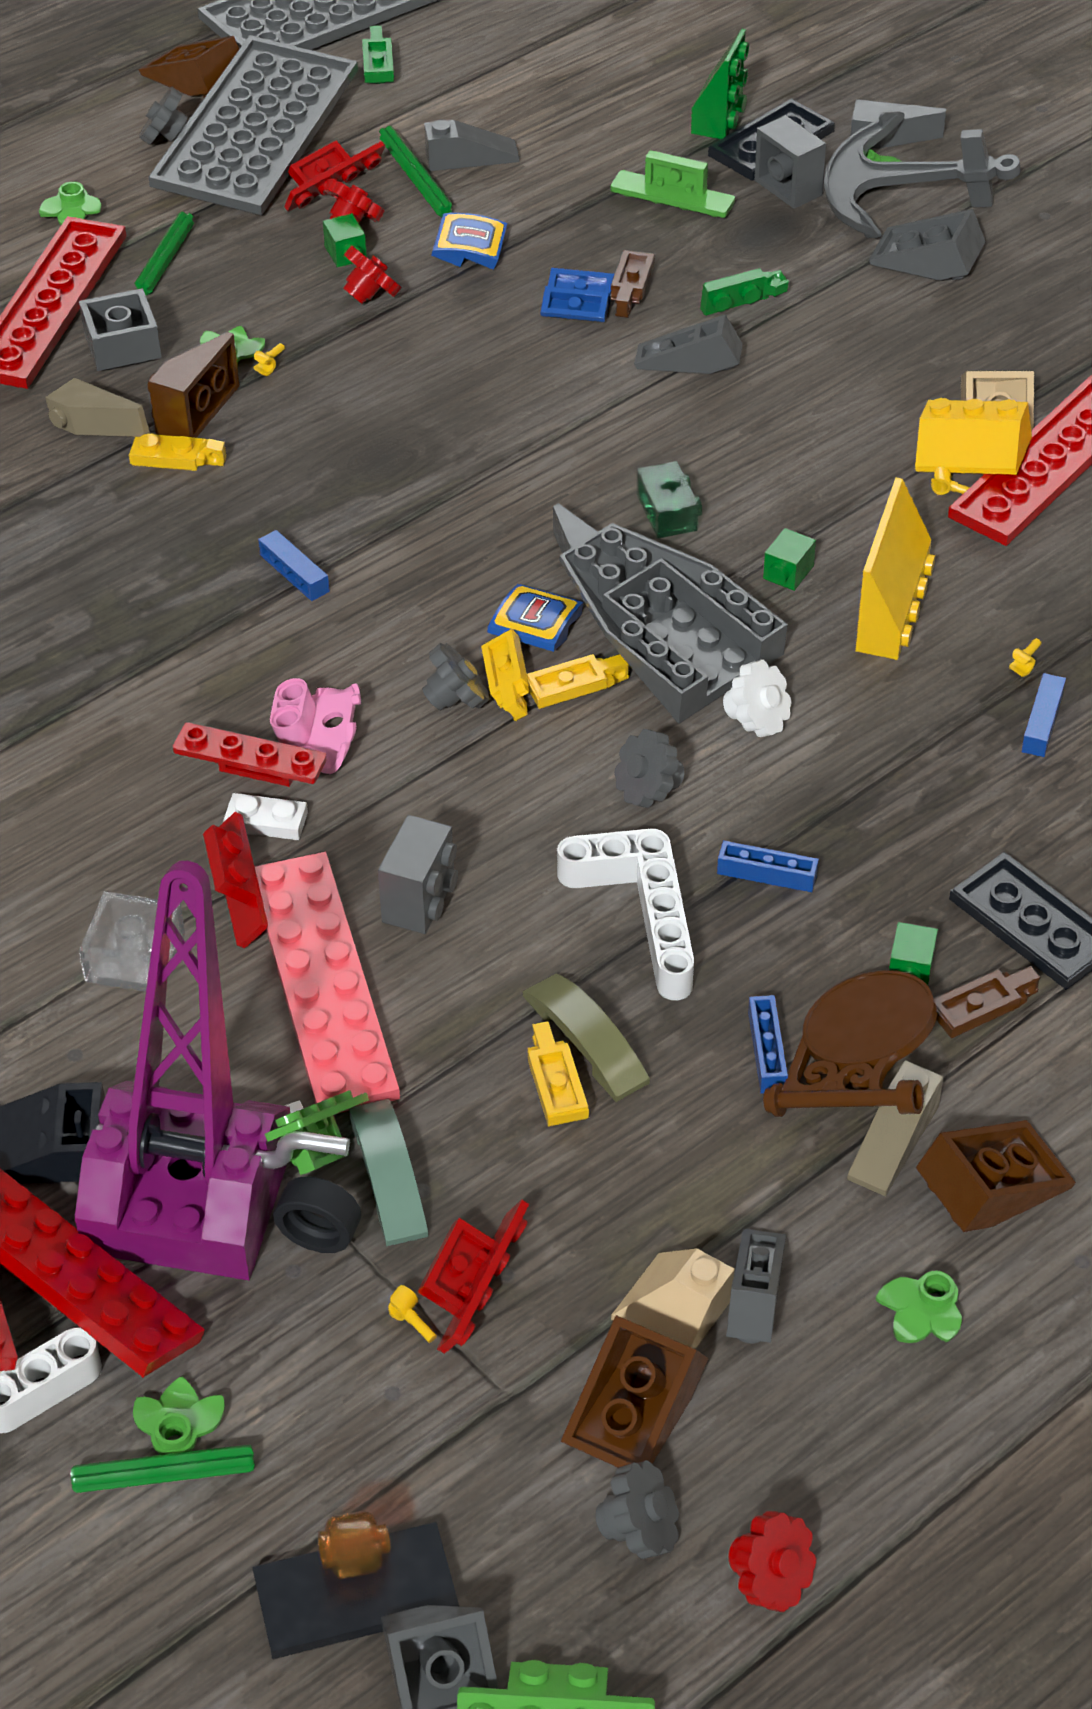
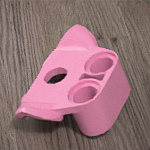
[270,678,361,774]

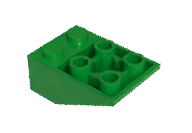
[691,29,749,139]

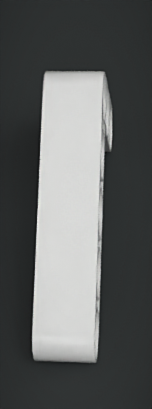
[557,829,694,1000]
[0,1328,102,1433]

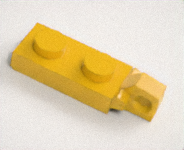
[129,433,226,471]
[481,629,529,721]
[527,654,629,709]
[527,1021,589,1127]

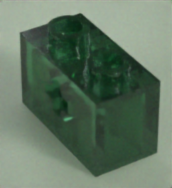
[637,461,702,539]

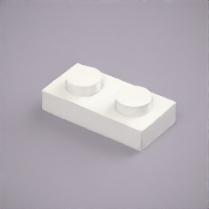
[223,793,308,840]

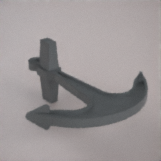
[824,111,1021,238]

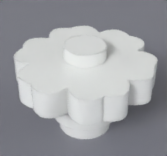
[723,660,791,737]

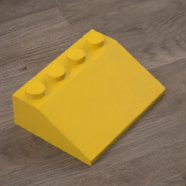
[855,477,936,660]

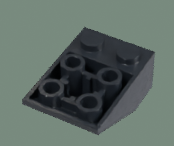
[0,1082,105,1184]

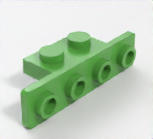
[611,150,735,218]
[265,1090,369,1175]
[457,1660,655,1709]

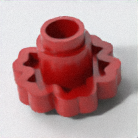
[324,179,385,224]
[343,245,402,305]
[728,1511,816,1612]

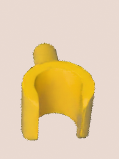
[253,343,285,376]
[931,467,970,495]
[1009,638,1041,677]
[388,1285,437,1343]

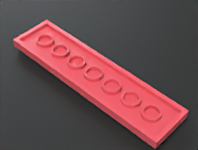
[255,852,400,1114]

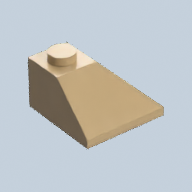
[961,371,1034,430]
[611,1248,735,1349]

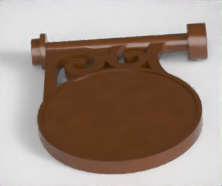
[763,970,937,1117]

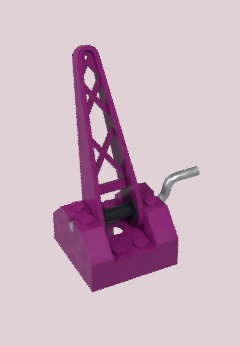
[75,861,350,1281]

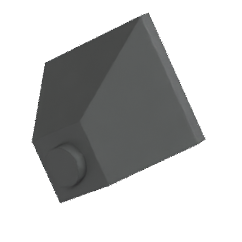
[381,1605,499,1709]

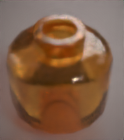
[318,1511,390,1579]

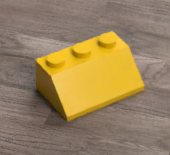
[915,398,1032,475]

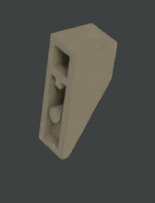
[45,378,150,437]
[847,1060,943,1197]

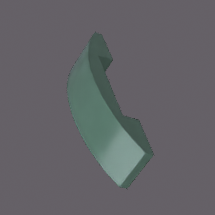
[348,1099,428,1246]

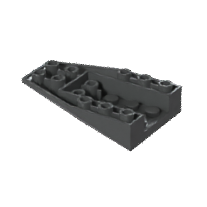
[559,523,788,724]

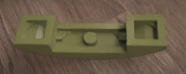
[523,974,650,1102]

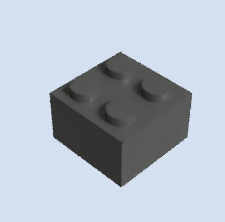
[754,115,826,209]
[79,288,161,371]
[378,815,458,934]

